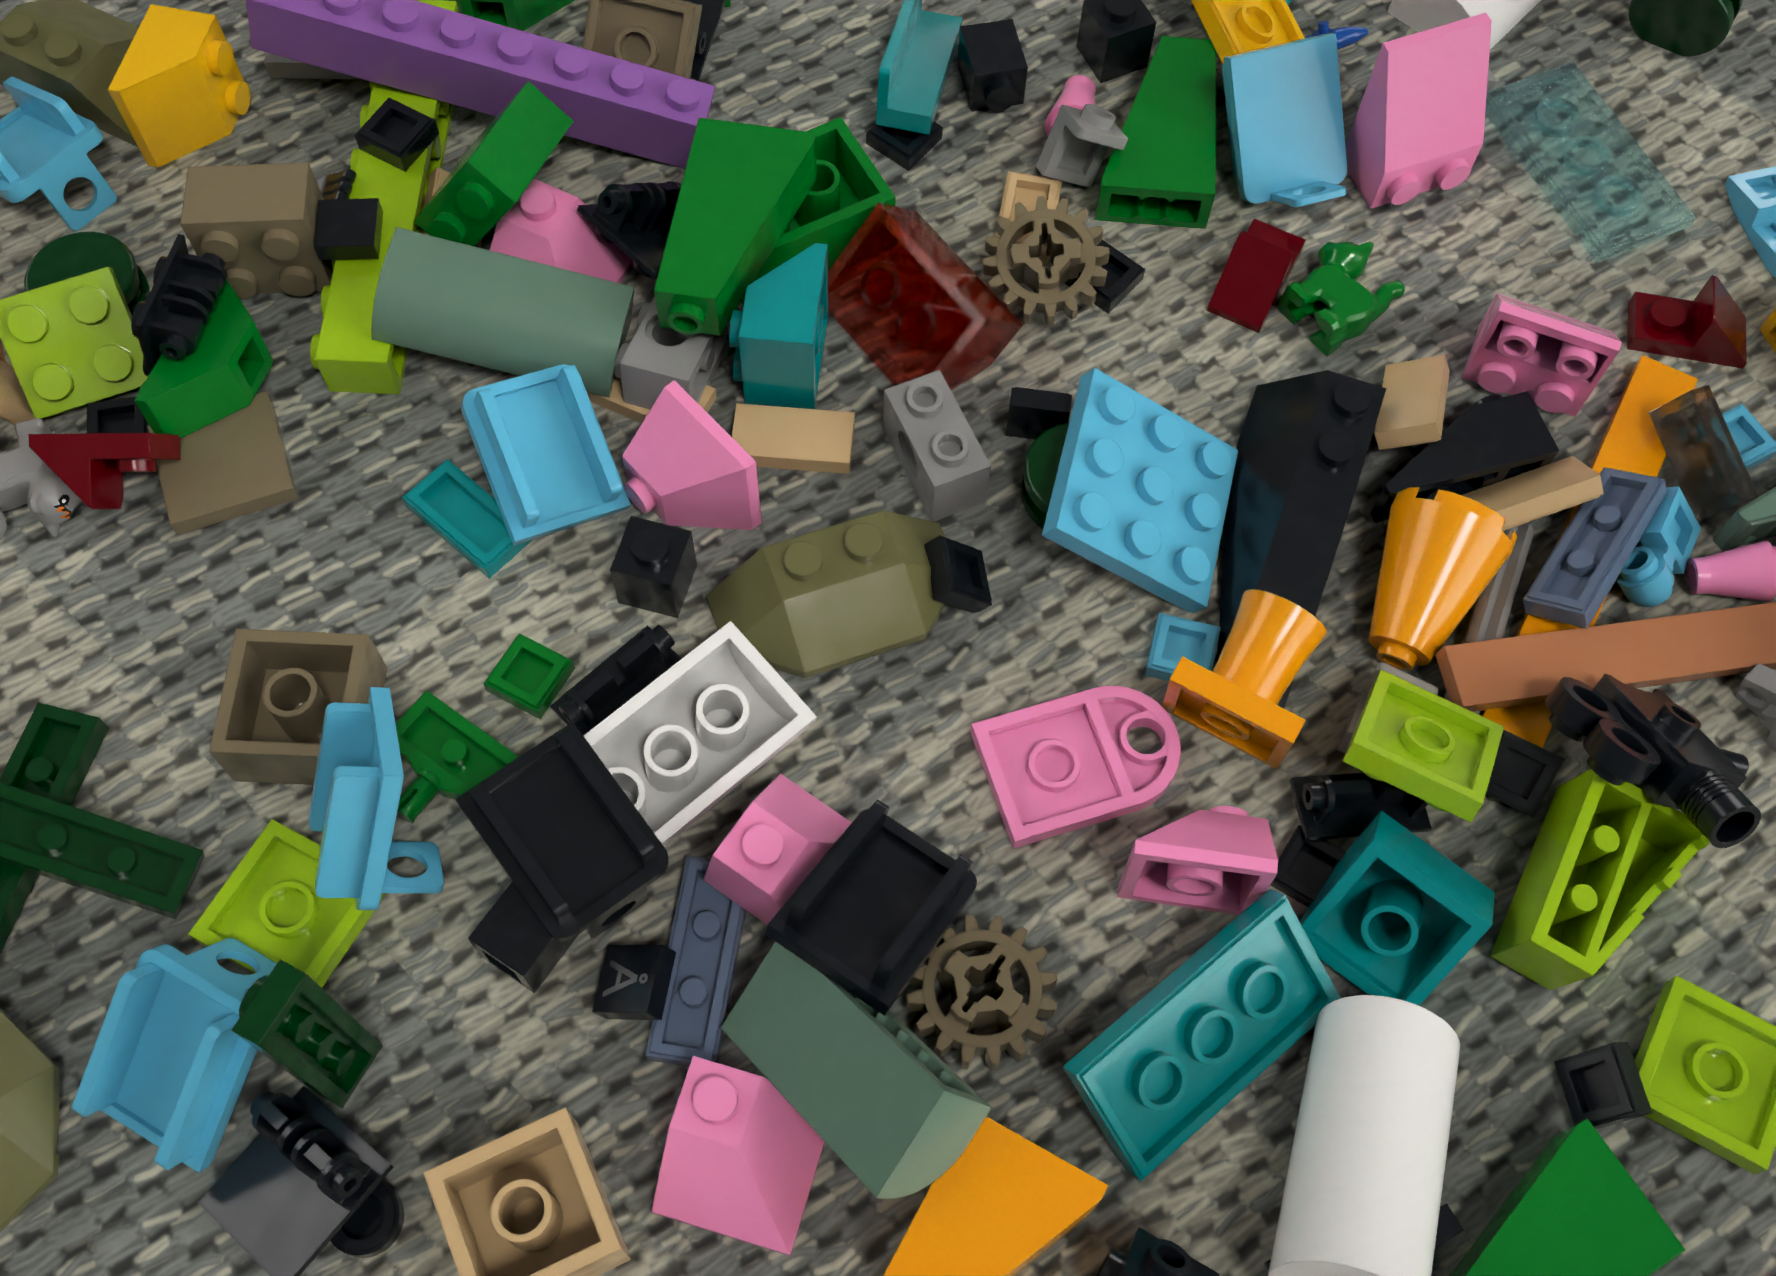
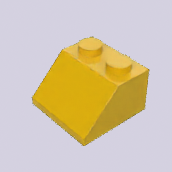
[108,4,251,168]

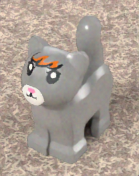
[0,418,82,540]

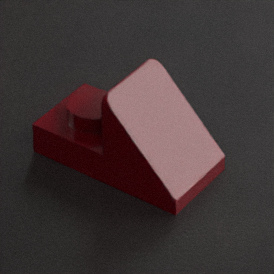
[1207,218,1306,333]
[1627,275,1747,369]
[28,433,181,509]

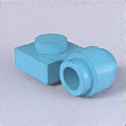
[1616,486,1701,607]

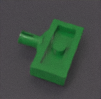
[396,690,519,824]

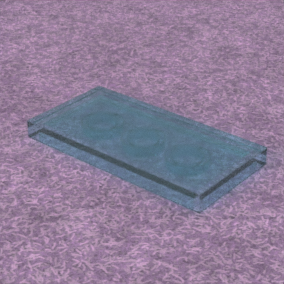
[1485,62,1696,263]

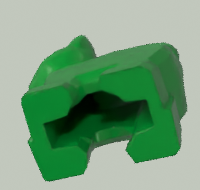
[1277,241,1405,357]

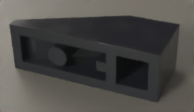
[1370,391,1559,523]

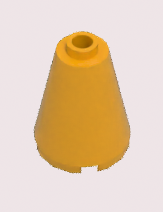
[1368,487,1518,671]

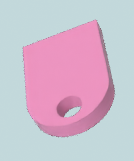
[970,686,1181,849]

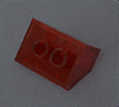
[828,202,1023,390]

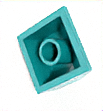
[729,243,829,409]
[1299,810,1495,1006]

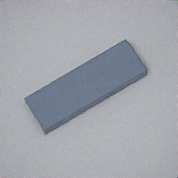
[1523,467,1667,629]
[645,856,747,1067]

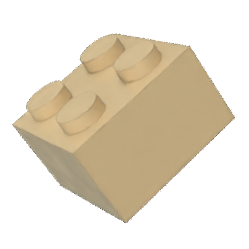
[423,1107,631,1276]

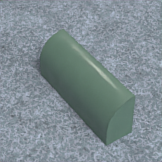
[372,227,635,397]
[721,941,992,1199]

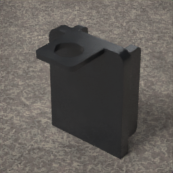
[455,722,669,941]
[765,799,977,1016]

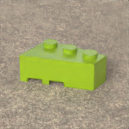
[1490,769,1710,990]

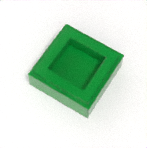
[483,633,575,720]

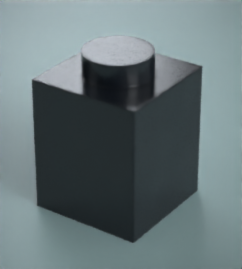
[1076,0,1157,83]
[957,19,1028,112]
[610,516,697,618]
[468,882,578,994]

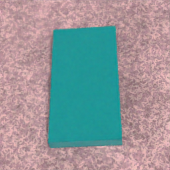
[1063,889,1341,1182]

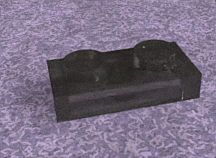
[1649,385,1759,522]

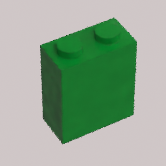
[413,81,574,246]

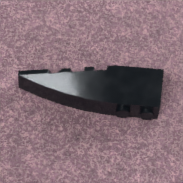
[1216,370,1387,708]

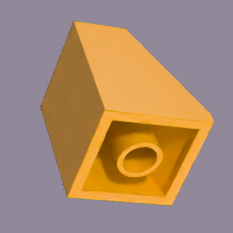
[883,1116,1109,1276]

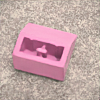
[1462,293,1622,417]

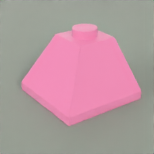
[490,178,633,283]
[622,380,762,530]
[703,773,852,925]
[1117,806,1278,915]
[651,1056,825,1256]

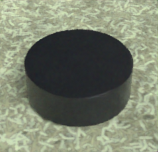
[330,1182,404,1258]

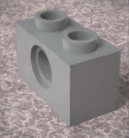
[615,297,731,410]
[883,370,991,521]

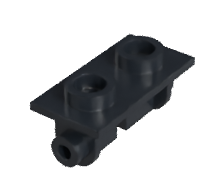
[550,625,682,736]
[1289,773,1432,841]

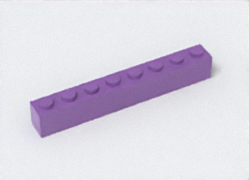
[246,0,715,169]

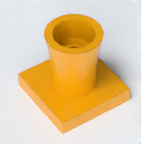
[1162,589,1327,769]

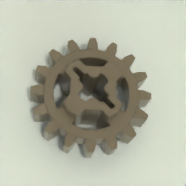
[983,196,1110,326]
[906,914,1058,1071]

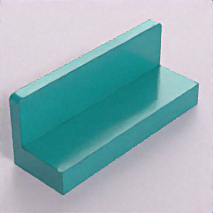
[876,0,963,135]

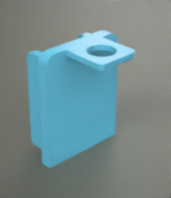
[1222,33,1347,207]
[0,76,117,231]
[461,364,631,546]
[309,687,444,910]
[72,938,277,1173]

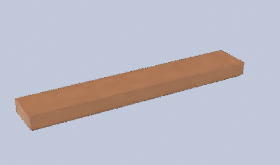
[1435,602,1776,712]

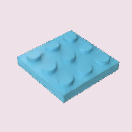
[1042,368,1238,613]

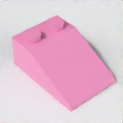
[1345,13,1492,209]

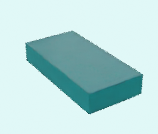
[402,459,532,579]

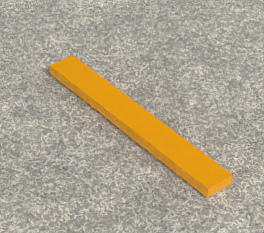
[1480,355,1698,748]

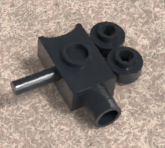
[1545,674,1761,848]

